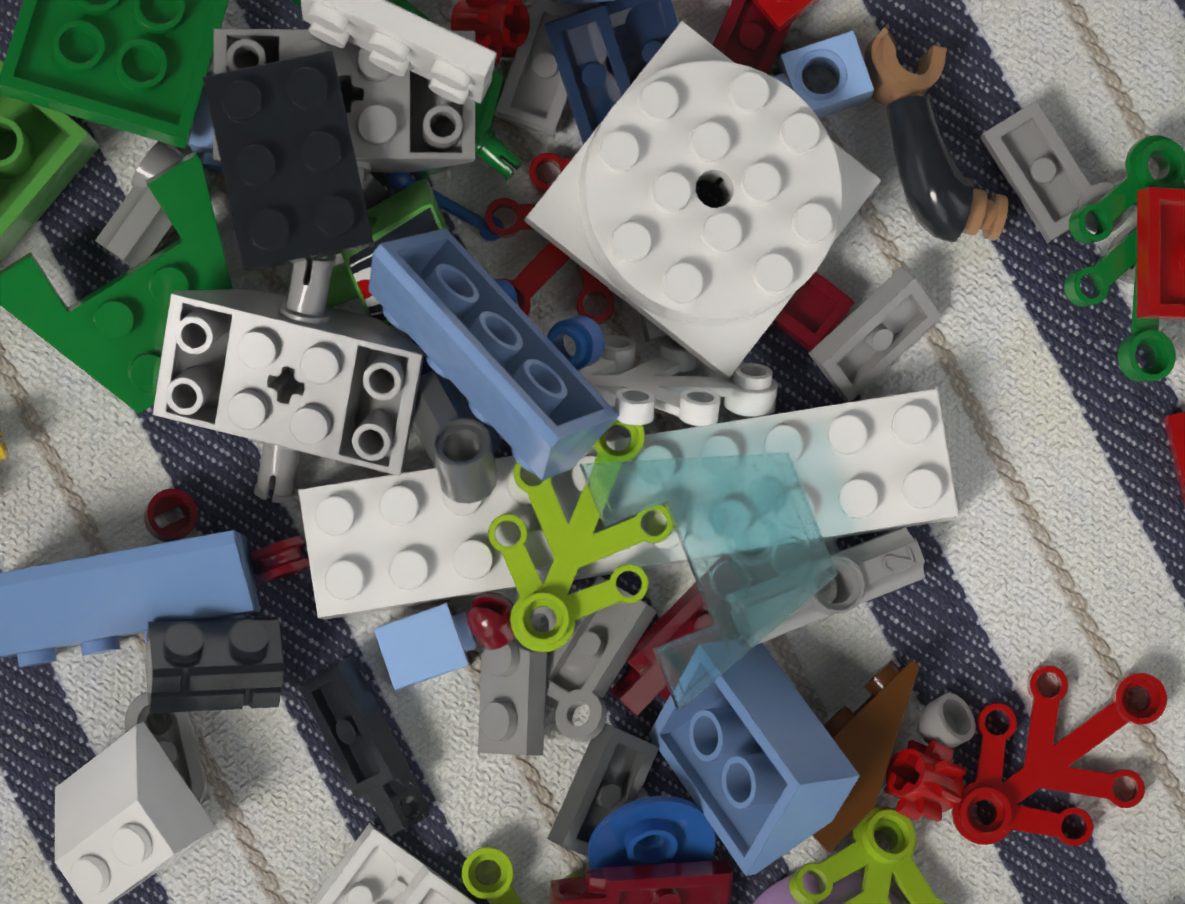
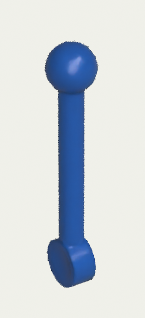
[385,173,504,242]

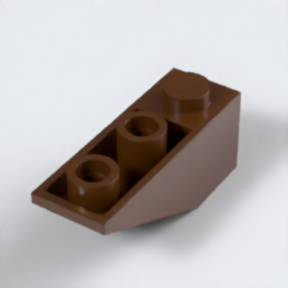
[812,660,919,852]

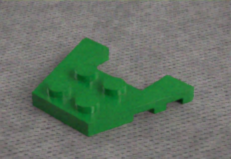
[0,151,233,414]

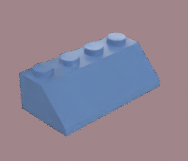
[368,228,619,481]
[0,530,260,668]

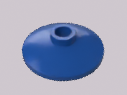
[587,796,716,870]

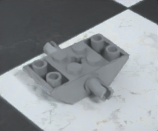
[213,29,475,194]
[153,255,425,503]

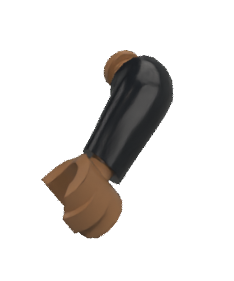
[864,27,1008,242]

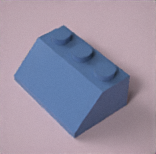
[648,639,860,876]

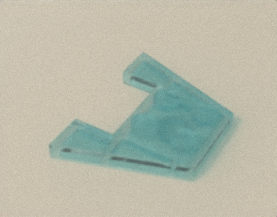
[580,452,837,710]

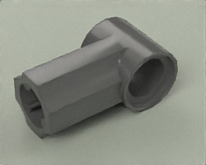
[412,370,498,504]

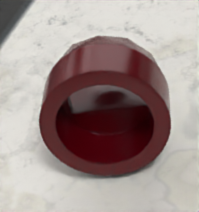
[144,489,198,542]
[466,592,515,650]

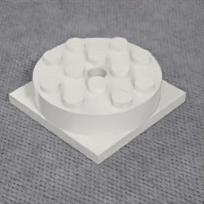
[524,21,881,379]

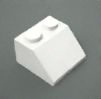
[55,721,216,904]

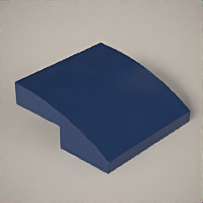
[544,0,679,145]

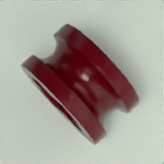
[249,535,310,584]

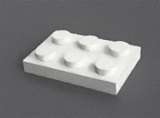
[301,0,496,104]

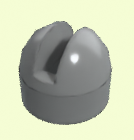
[918,693,975,748]

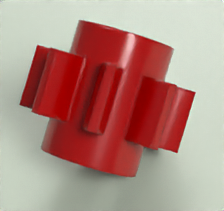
[450,0,530,63]
[884,740,966,822]

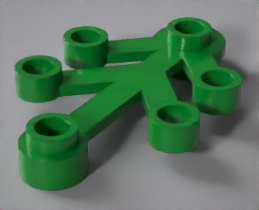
[1064,135,1185,383]

